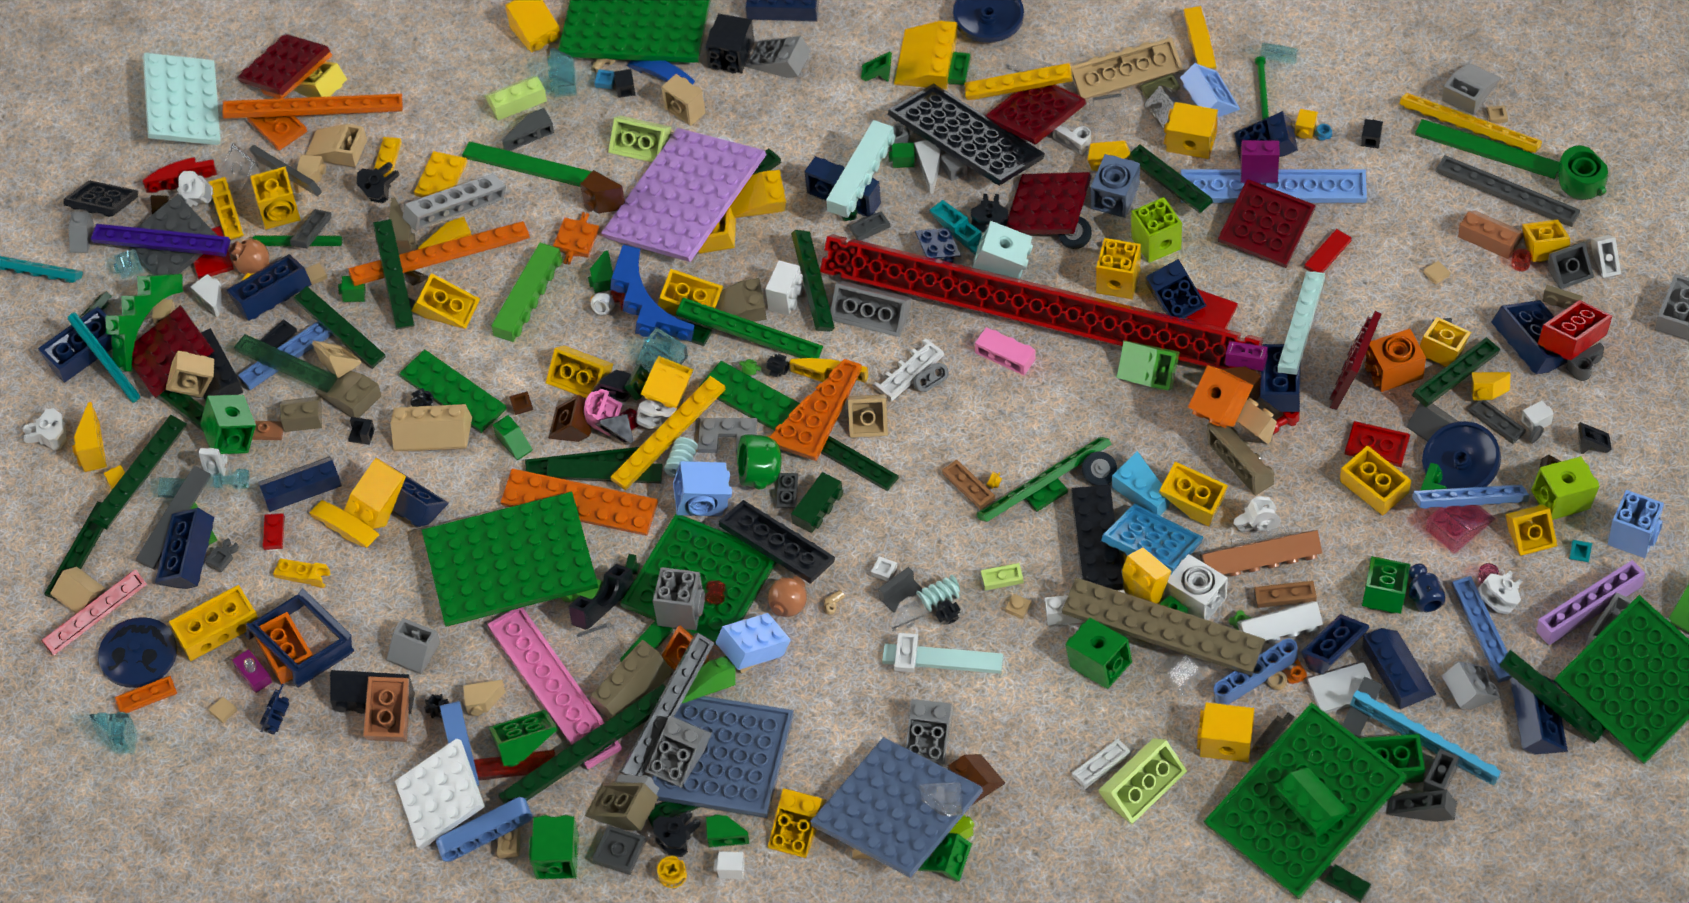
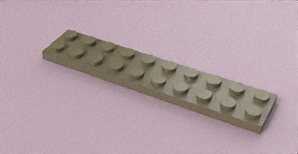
[1062,577,1265,676]

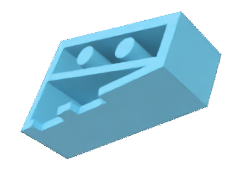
[1112,451,1170,516]

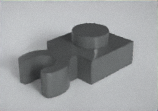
[205,538,239,572]

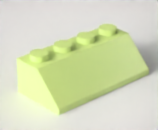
[1098,738,1187,824]

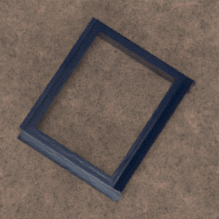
[244,588,354,688]

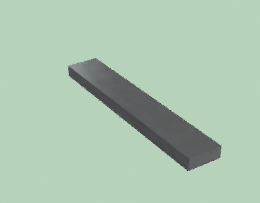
[249,145,322,197]
[136,466,211,569]

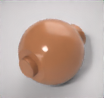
[229,239,270,275]
[768,576,807,617]

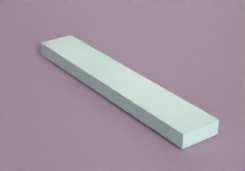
[882,643,1004,674]

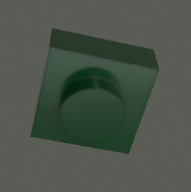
[625,554,640,577]

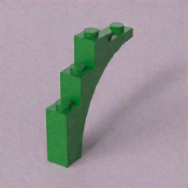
[105,274,183,372]

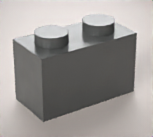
[1423,749,1459,792]

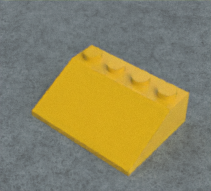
[894,21,958,90]

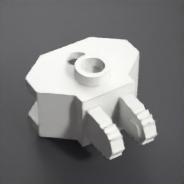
[177,171,213,207]
[636,396,677,429]
[23,408,67,450]
[1233,496,1281,533]
[1478,571,1523,615]

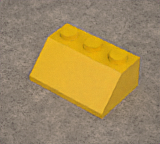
[545,345,614,398]

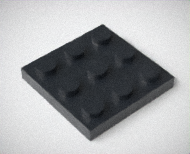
[64,180,138,217]

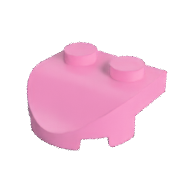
[584,389,622,436]

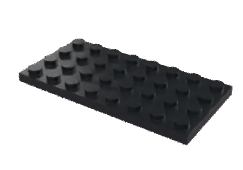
[888,84,1045,186]

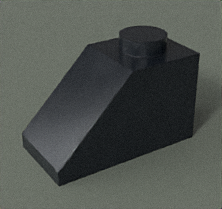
[591,370,631,402]

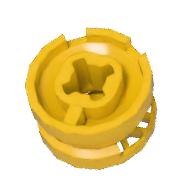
[657,856,687,888]

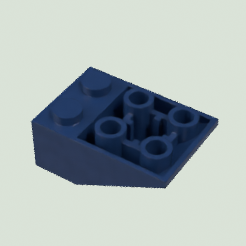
[1234,111,1298,161]
[1145,259,1207,319]

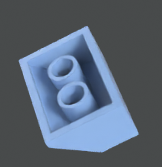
[1180,63,1240,117]

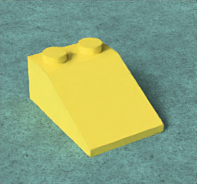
[294,62,347,97]

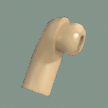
[591,59,616,73]
[823,590,845,615]

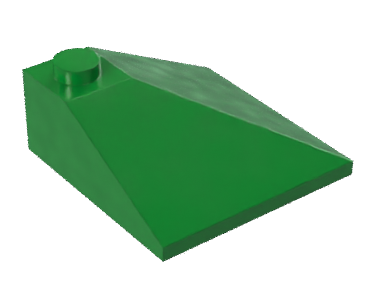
[488,709,557,767]

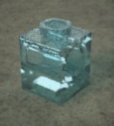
[113,249,143,279]

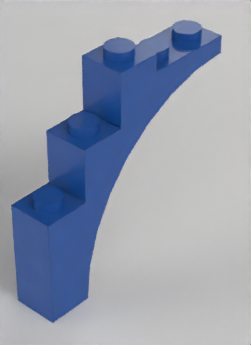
[610,244,695,341]

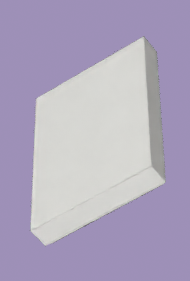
[1307,662,1379,713]

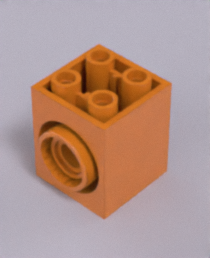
[1364,329,1426,392]
[1188,365,1254,428]

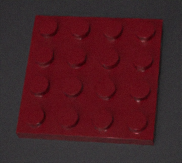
[237,34,330,95]
[985,85,1086,145]
[1006,172,1092,235]
[1218,179,1316,268]
[132,305,214,398]
[1329,311,1382,410]

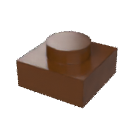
[510,391,533,415]

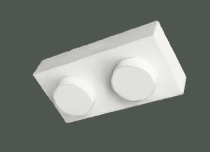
[894,633,919,672]

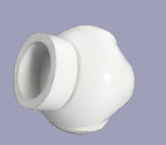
[590,293,614,315]

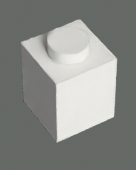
[1521,401,1553,433]
[714,852,745,879]

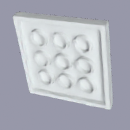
[395,738,485,849]

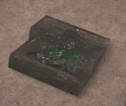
[1251,712,1295,754]

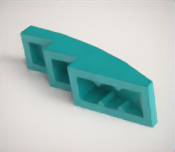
[929,200,982,255]

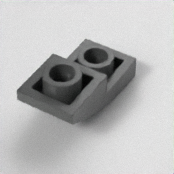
[777,473,798,508]

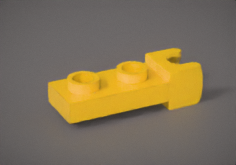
[273,558,330,588]

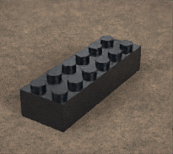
[1072,485,1123,591]

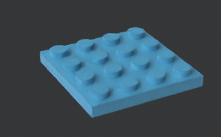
[1101,503,1203,575]

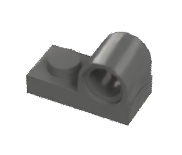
[1566,343,1604,381]

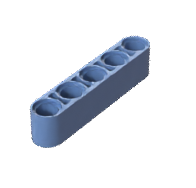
[1214,639,1298,705]
[440,701,480,786]
[436,797,533,862]

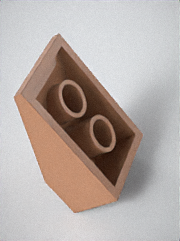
[363,677,409,742]

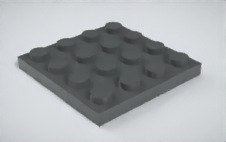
[127,194,217,275]

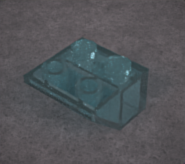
[547,48,577,97]
[635,327,688,374]
[89,712,138,754]

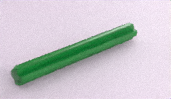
[253,235,343,246]

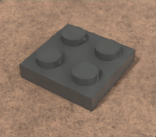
[592,825,646,875]

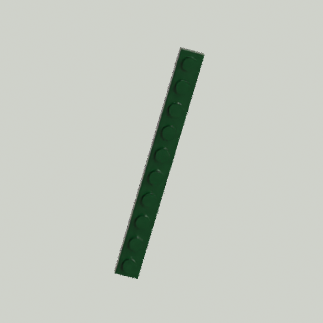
[498,684,666,804]

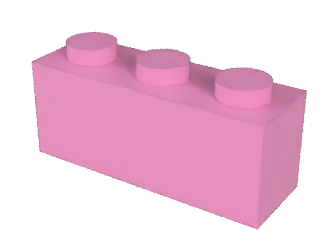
[975,327,1036,376]

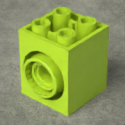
[1131,197,1182,263]
[1531,456,1600,520]

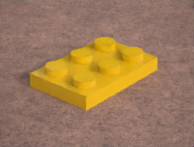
[414,151,467,197]

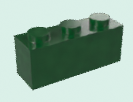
[791,472,844,533]

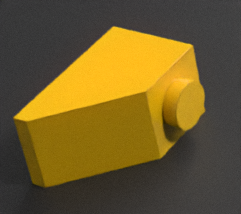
[1087,141,1130,171]
[1471,372,1511,400]

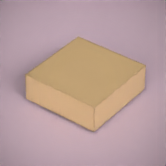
[1487,105,1508,124]
[1423,260,1450,285]
[305,262,328,286]
[209,697,238,723]

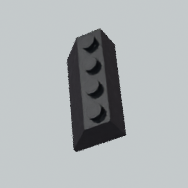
[201,328,243,402]
[330,670,415,714]

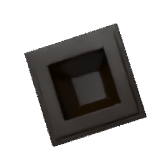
[405,270,428,286]

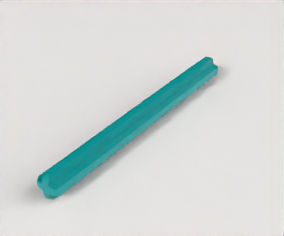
[67,312,141,403]

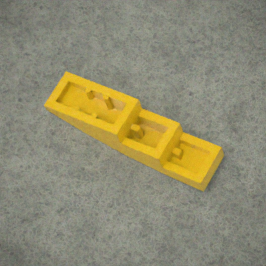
[1183,6,1216,69]
[208,177,244,240]
[789,358,868,383]
[309,500,379,548]

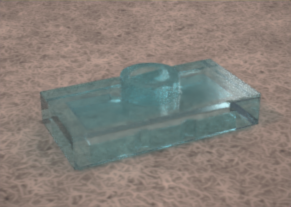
[1261,42,1298,64]
[158,477,185,498]

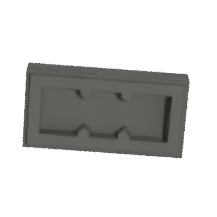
[849,211,890,241]

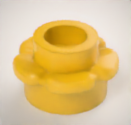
[987,472,1002,489]

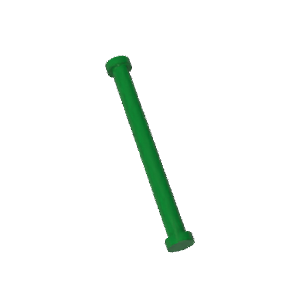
[1255,56,1269,120]

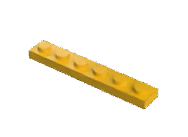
[965,63,1073,100]

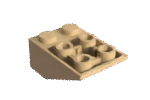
[306,124,367,167]

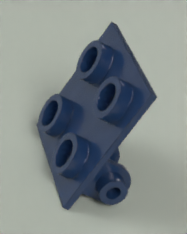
[915,228,961,263]
[260,684,290,734]

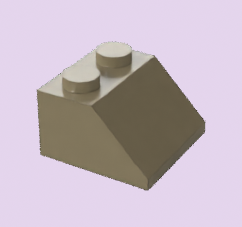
[280,396,322,432]

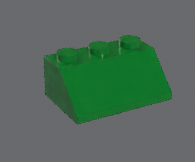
[1275,767,1349,838]

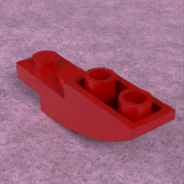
[143,157,217,193]

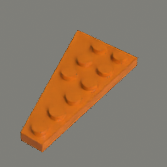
[767,359,862,461]

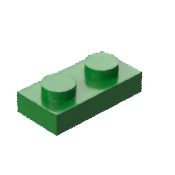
[948,52,971,85]
[1025,478,1068,512]

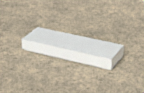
[1072,739,1131,789]

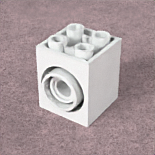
[1164,554,1228,620]

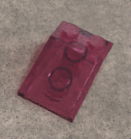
[1426,505,1496,554]

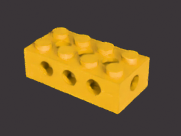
[169,585,258,662]

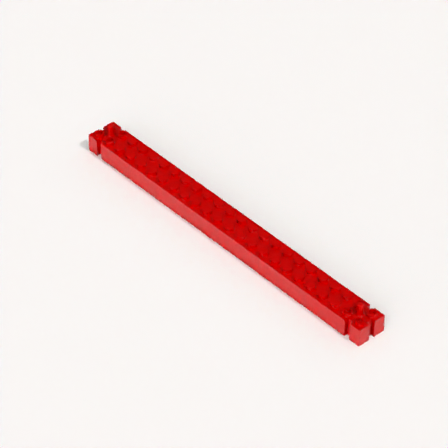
[820,234,1264,371]

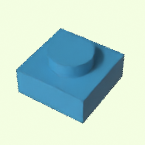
[594,69,615,89]

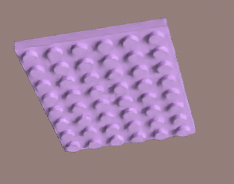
[601,128,766,262]

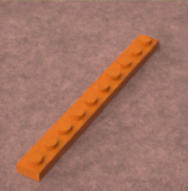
[223,94,403,119]
[348,221,530,286]

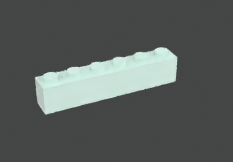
[826,120,895,218]

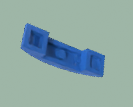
[627,60,695,85]

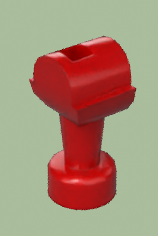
[1273,412,1300,435]

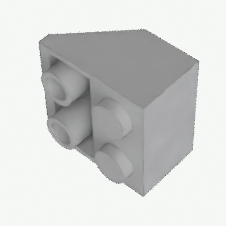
[387,618,440,674]
[1442,661,1500,710]

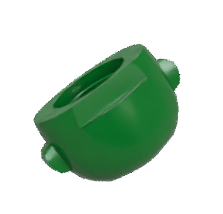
[1558,145,1608,200]
[737,434,782,490]

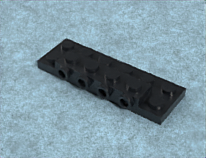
[719,500,835,584]

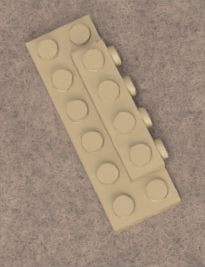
[1071,37,1183,100]

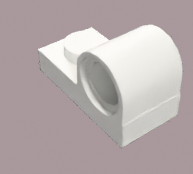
[1053,125,1091,155]
[199,448,228,477]

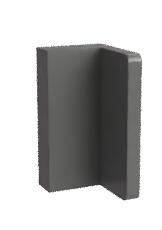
[878,567,923,613]

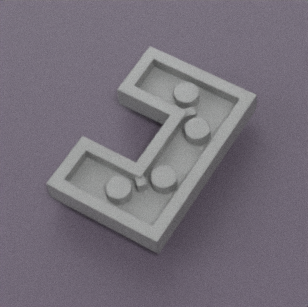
[698,418,758,453]

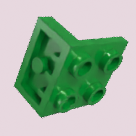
[918,833,972,882]

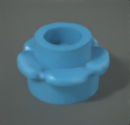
[1315,124,1332,140]

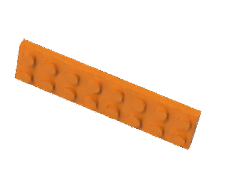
[500,469,658,536]

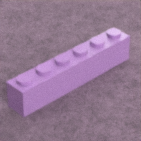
[1536,560,1645,645]

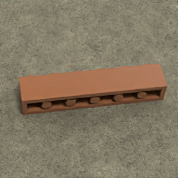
[1200,530,1322,577]

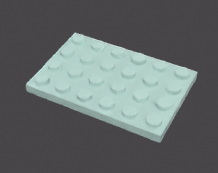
[143,53,221,145]

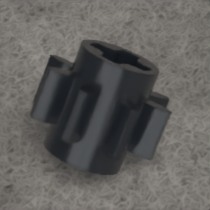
[766,354,790,377]
[410,388,434,407]
[936,600,961,625]
[424,694,449,719]

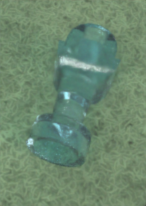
[213,468,250,489]

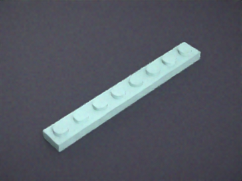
[1278,271,1325,375]

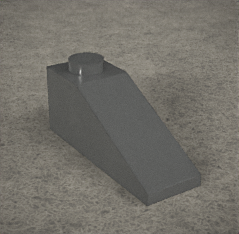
[502,108,555,151]
[1388,790,1457,822]

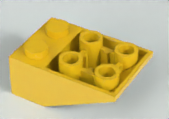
[641,356,694,408]
[767,788,826,858]

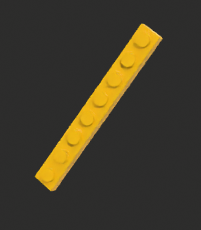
[1399,92,1542,153]
[611,376,725,491]

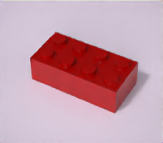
[1538,300,1613,360]

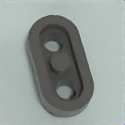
[913,363,949,392]

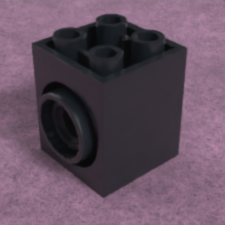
[705,13,755,73]

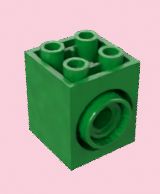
[200,395,256,454]
[1065,617,1132,689]
[529,815,579,879]

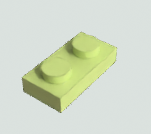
[981,563,1024,591]

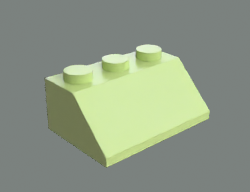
[484,76,547,121]
[608,116,671,162]

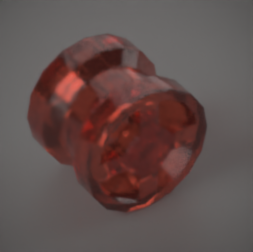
[1511,249,1531,272]
[705,581,726,604]

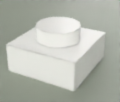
[871,556,897,582]

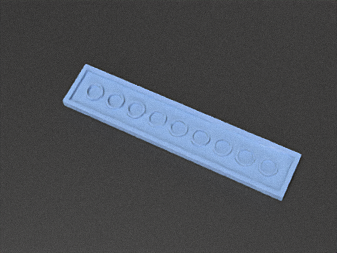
[1181,169,1367,203]

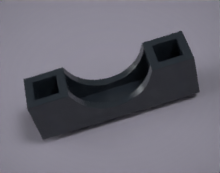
[568,564,633,630]

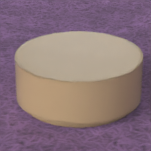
[1267,671,1287,690]

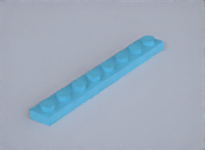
[1350,690,1501,786]

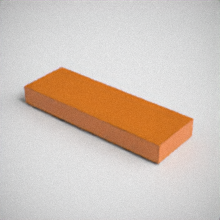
[114,675,177,715]

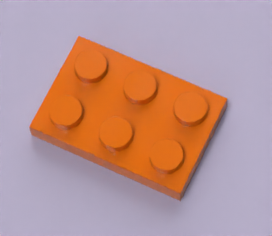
[247,98,308,151]

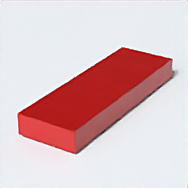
[1304,229,1352,273]

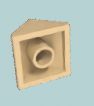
[312,340,361,378]
[50,567,106,613]

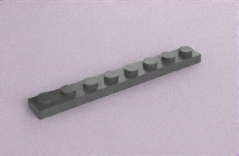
[1436,155,1580,227]
[620,633,714,776]

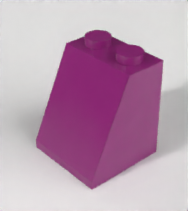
[1241,140,1280,183]

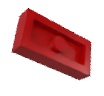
[263,513,285,550]

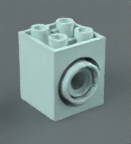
[972,221,1033,279]

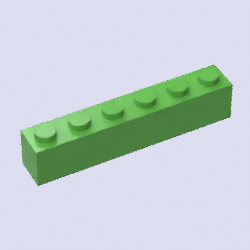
[491,243,562,342]

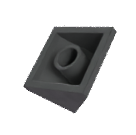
[1547,241,1594,289]
[1406,403,1459,442]

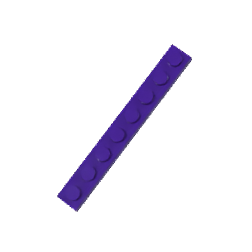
[91,224,231,256]

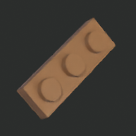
[942,460,995,510]
[1254,581,1317,608]

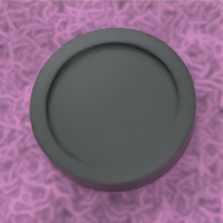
[1529,425,1544,444]

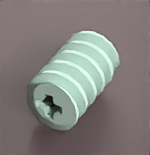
[664,437,698,478]
[916,574,960,612]

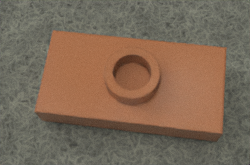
[252,421,284,440]

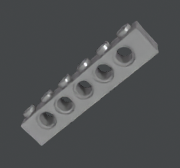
[403,173,506,231]

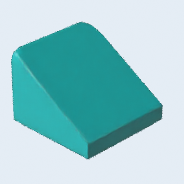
[1569,540,1592,563]

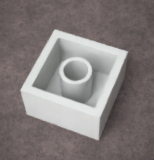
[766,261,804,316]

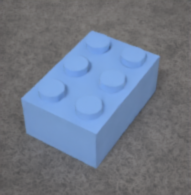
[716,613,791,670]

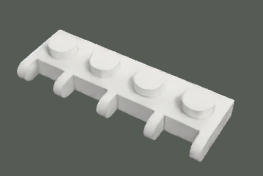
[872,338,944,402]

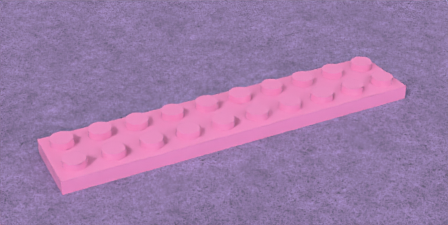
[487,607,622,770]

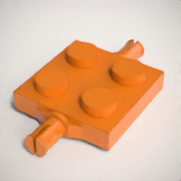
[553,212,599,265]

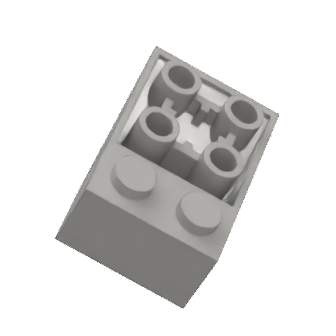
[746,36,811,78]
[1442,63,1501,115]
[906,699,954,764]
[646,715,712,787]

